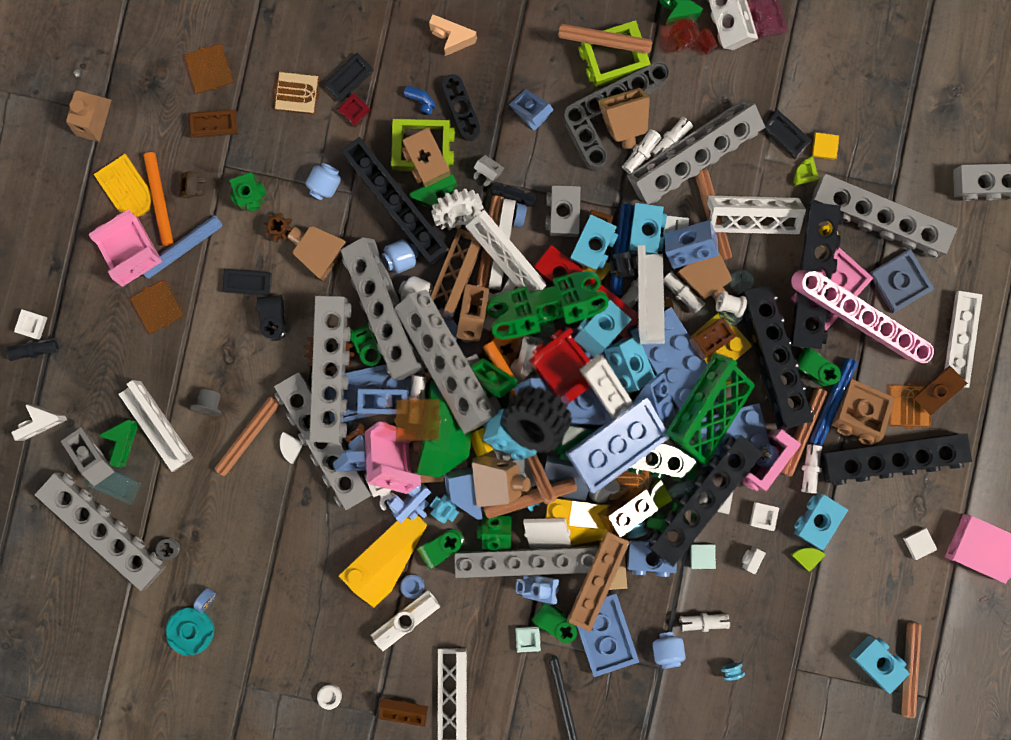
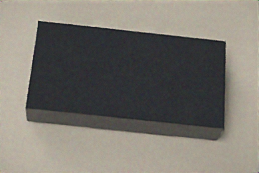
[324,52,374,103]
[762,110,812,159]
[222,269,272,296]

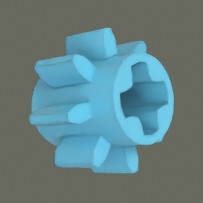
[430,494,459,524]

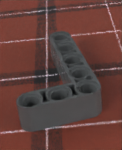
[563,62,670,171]

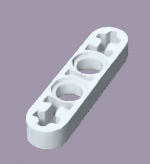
[489,199,516,290]

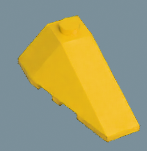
[545,498,628,546]
[339,515,427,607]

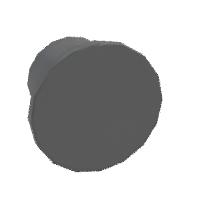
[190,389,222,416]
[588,479,620,504]

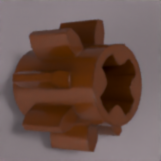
[263,212,292,242]

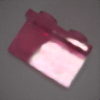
[747,0,788,43]

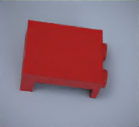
[529,328,591,405]

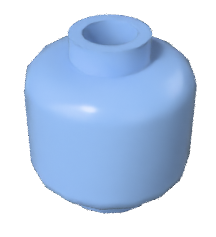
[306,163,341,200]
[381,239,418,274]
[653,632,686,669]

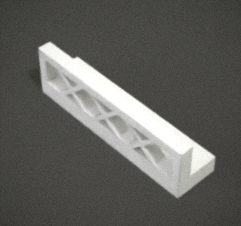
[707,195,806,234]
[465,210,546,293]
[638,245,665,344]
[119,380,193,472]
[438,648,467,740]

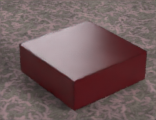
[337,93,371,127]

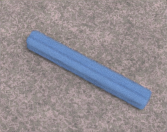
[143,216,223,279]

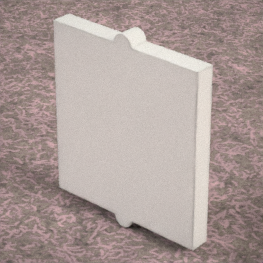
[523,518,571,548]

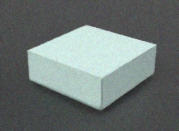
[690,544,716,569]
[515,626,541,652]

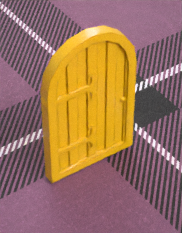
[94,154,152,217]

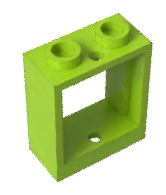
[579,20,651,88]
[391,119,455,171]

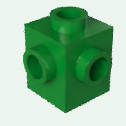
[230,172,267,212]
[477,516,511,550]

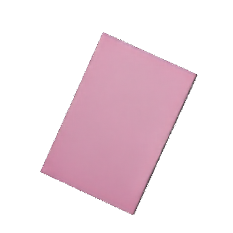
[790,248,873,330]

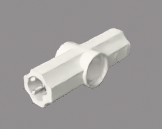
[508,336,543,404]
[371,590,441,651]

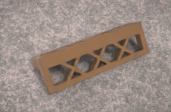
[431,228,482,322]
[567,531,629,632]

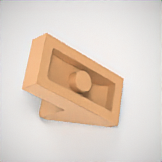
[429,15,477,56]

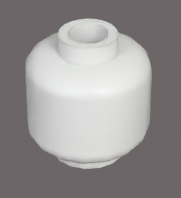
[399,276,434,301]

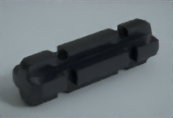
[491,182,536,207]

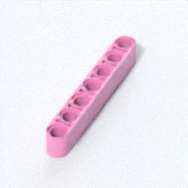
[792,270,934,363]

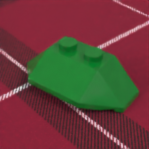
[416,380,473,478]

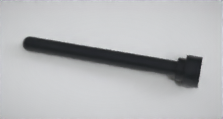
[549,655,578,740]

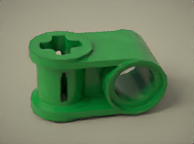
[350,321,384,368]
[796,347,841,386]
[417,529,464,569]
[532,602,577,643]

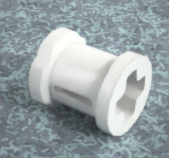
[716,291,747,318]

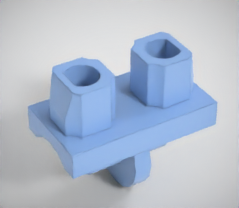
[387,483,431,523]
[516,575,559,604]

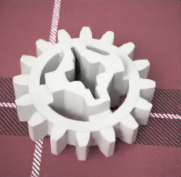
[431,189,483,230]

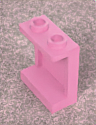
[89,210,162,287]
[365,422,421,494]
[741,429,801,491]
[945,514,1011,584]

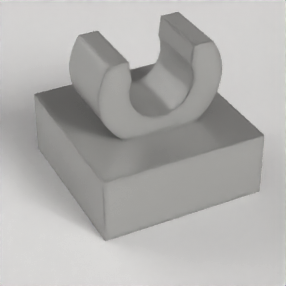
[474,155,504,186]

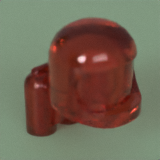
[671,18,718,55]

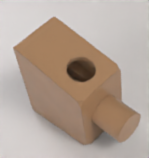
[598,88,650,149]
[66,90,111,142]
[288,226,348,282]
[676,252,732,302]
[456,284,489,343]
[472,456,530,507]

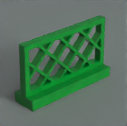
[665,353,755,465]

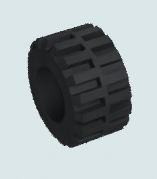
[503,386,572,453]

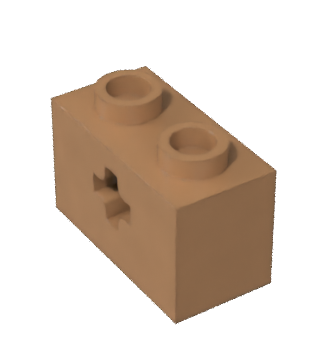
[401,128,451,188]

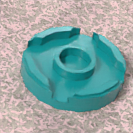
[166,607,215,655]

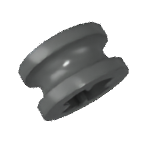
[156,538,180,560]

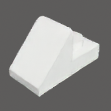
[11,404,67,441]

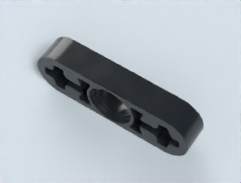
[442,74,480,141]

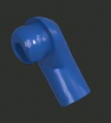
[404,85,435,115]

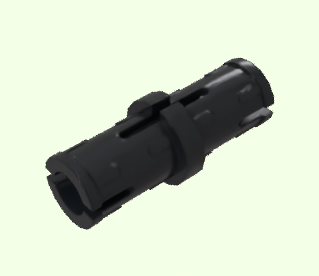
[6,337,59,361]

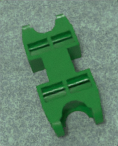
[486,271,609,339]

